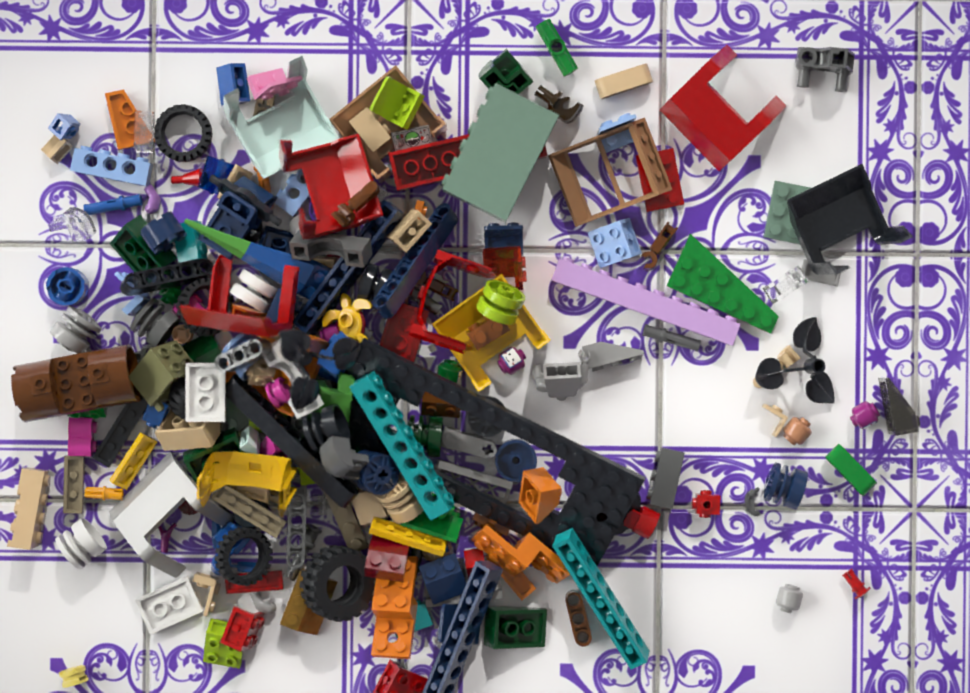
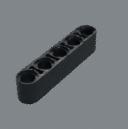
[120,259,214,296]

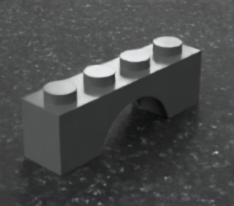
[289,230,373,268]

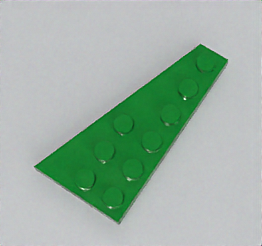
[666,234,779,334]

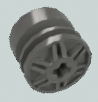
[130,298,180,347]

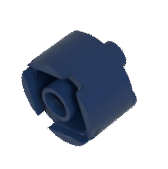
[140,211,187,255]

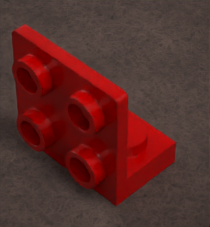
[220,606,265,652]
[373,659,428,693]

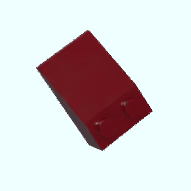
[365,535,410,583]

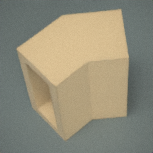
[41,135,73,165]

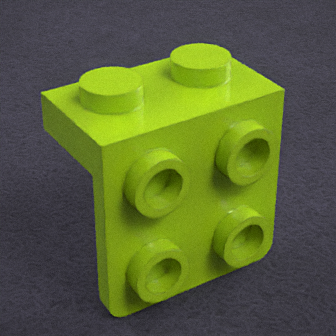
[370,76,425,130]

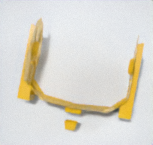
[197,451,298,517]

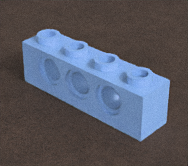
[70,146,153,187]
[275,169,310,217]

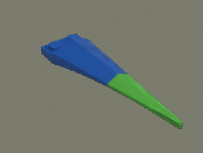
[184,219,331,299]

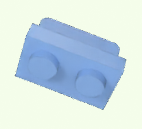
[115,271,150,316]

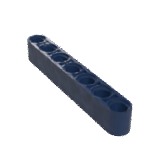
[373,203,458,319]

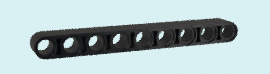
[226,374,359,508]

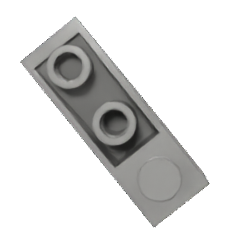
[582,342,644,371]

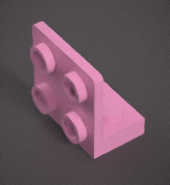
[247,68,302,100]

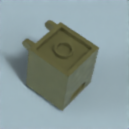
[129,340,194,412]

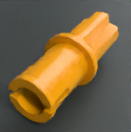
[84,486,124,501]

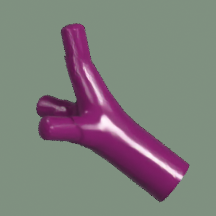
[158,523,177,552]

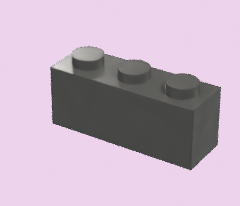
[646,447,685,509]

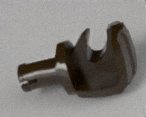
[534,85,584,124]

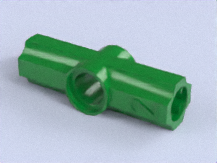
[535,18,578,77]

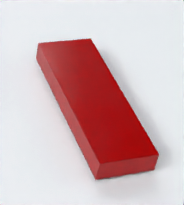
[225,570,284,594]

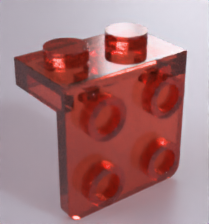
[483,246,527,290]

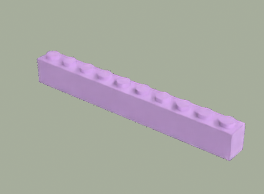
[551,257,741,346]

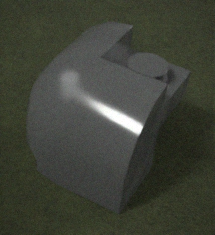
[320,436,369,480]

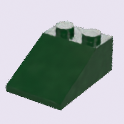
[484,606,547,649]

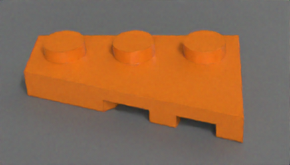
[105,89,156,150]

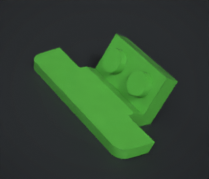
[313,372,355,425]

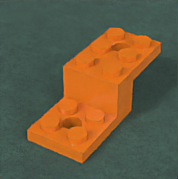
[471,525,570,584]
[371,556,418,659]

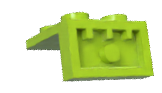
[203,618,243,669]

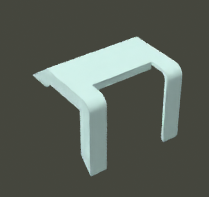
[224,56,339,179]

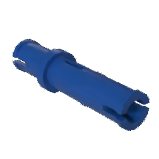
[83,194,143,216]

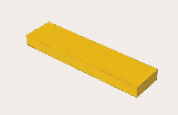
[369,516,447,557]

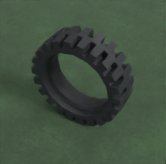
[154,104,213,162]
[176,278,236,337]
[215,527,273,586]

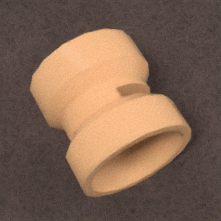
[172,325,194,344]

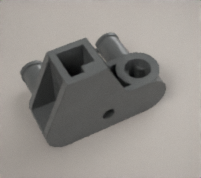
[795,47,855,92]

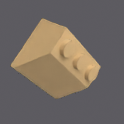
[155,409,220,451]

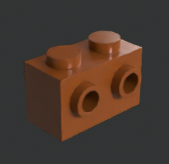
[466,317,510,350]

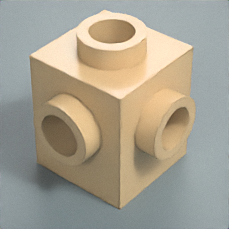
[246,357,275,386]

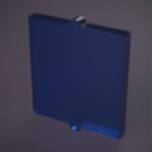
[197,156,235,195]

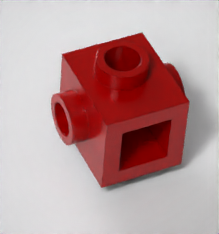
[692,490,721,518]

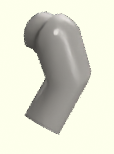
[250,592,277,615]

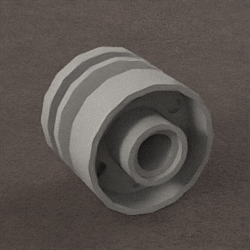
[50,305,102,354]

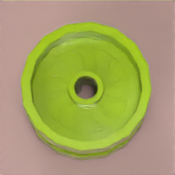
[476,280,525,325]

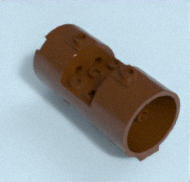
[11,344,142,423]

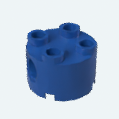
[46,267,89,306]

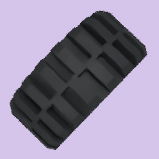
[300,545,376,622]

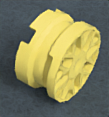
[59,665,89,688]

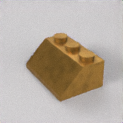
[280,568,338,635]

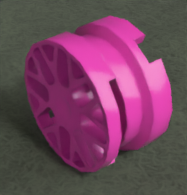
[265,377,291,408]

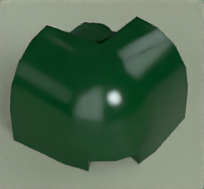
[478,48,534,95]

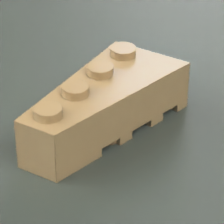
[7,467,51,550]

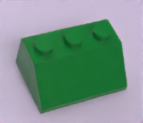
[400,510,463,543]

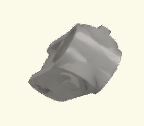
[440,426,497,459]

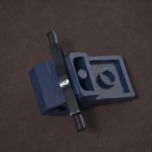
[198,174,283,260]

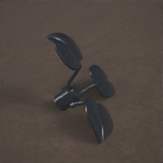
[755,317,835,404]
[279,329,362,410]

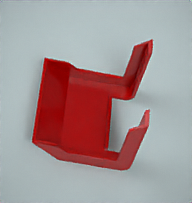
[660,45,786,171]
[279,134,383,240]
[179,255,300,338]

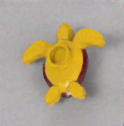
[322,293,372,342]

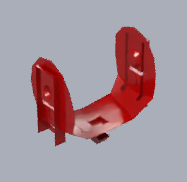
[408,250,497,354]

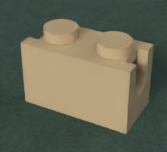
[349,107,391,152]
[387,208,432,252]

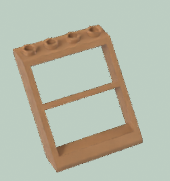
[548,118,672,227]

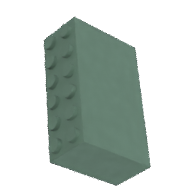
[441,84,559,223]

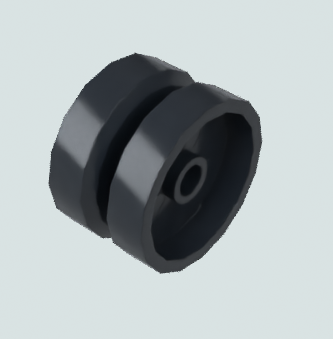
[357,263,393,309]

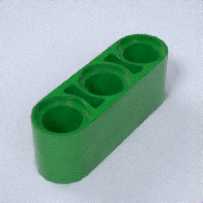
[825,444,877,497]

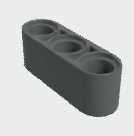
[215,339,272,372]

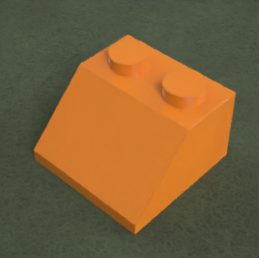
[518,467,562,524]

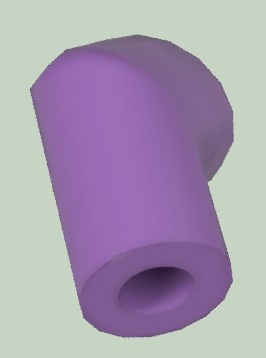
[144,184,161,214]

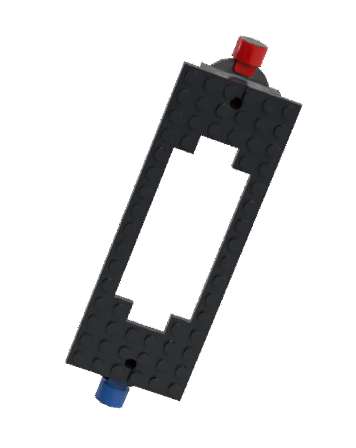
[317,338,660,566]

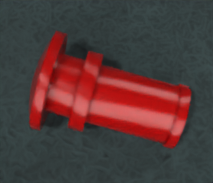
[842,568,871,599]

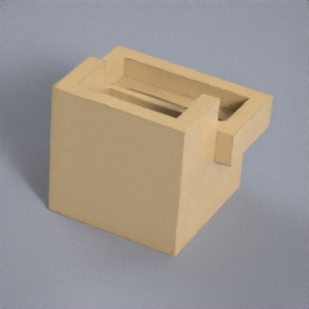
[352,489,389,527]

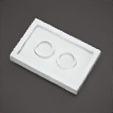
[186,363,226,422]
[135,576,204,635]

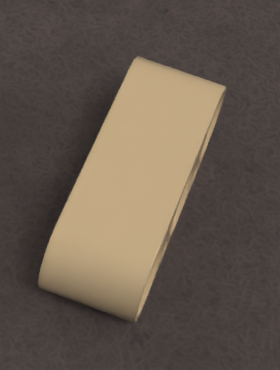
[595,63,653,99]

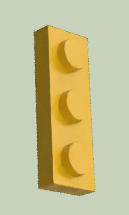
[109,432,157,490]

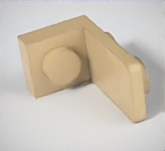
[193,572,221,617]

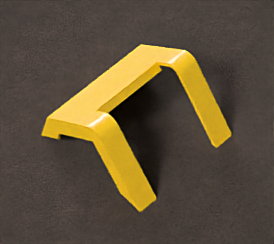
[432,274,551,392]

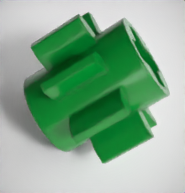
[159,286,182,305]

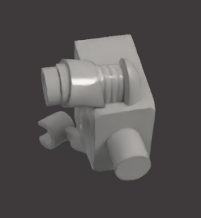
[532,350,591,401]

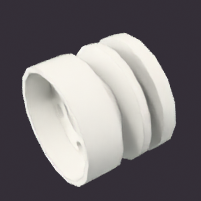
[55,518,107,570]

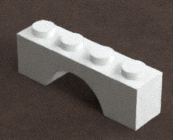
[264,339,324,419]

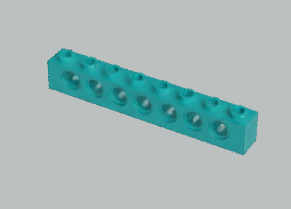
[349,371,454,520]
[553,528,650,670]

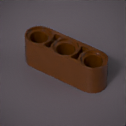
[565,590,592,647]

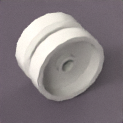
[229,269,278,313]

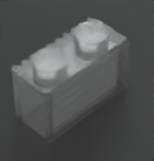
[133,110,155,153]

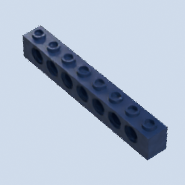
[293,200,406,336]
[422,560,503,693]

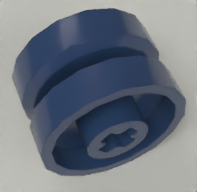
[495,439,537,482]

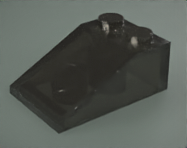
[878,377,920,436]

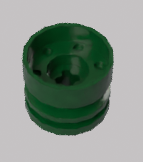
[405,415,443,457]

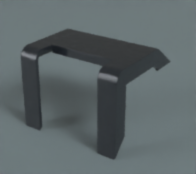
[787,164,913,275]

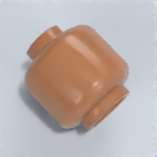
[783,417,812,446]

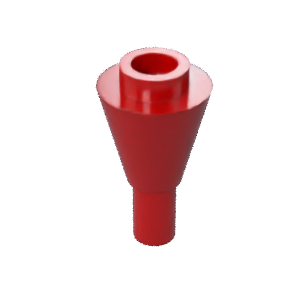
[171,168,207,187]

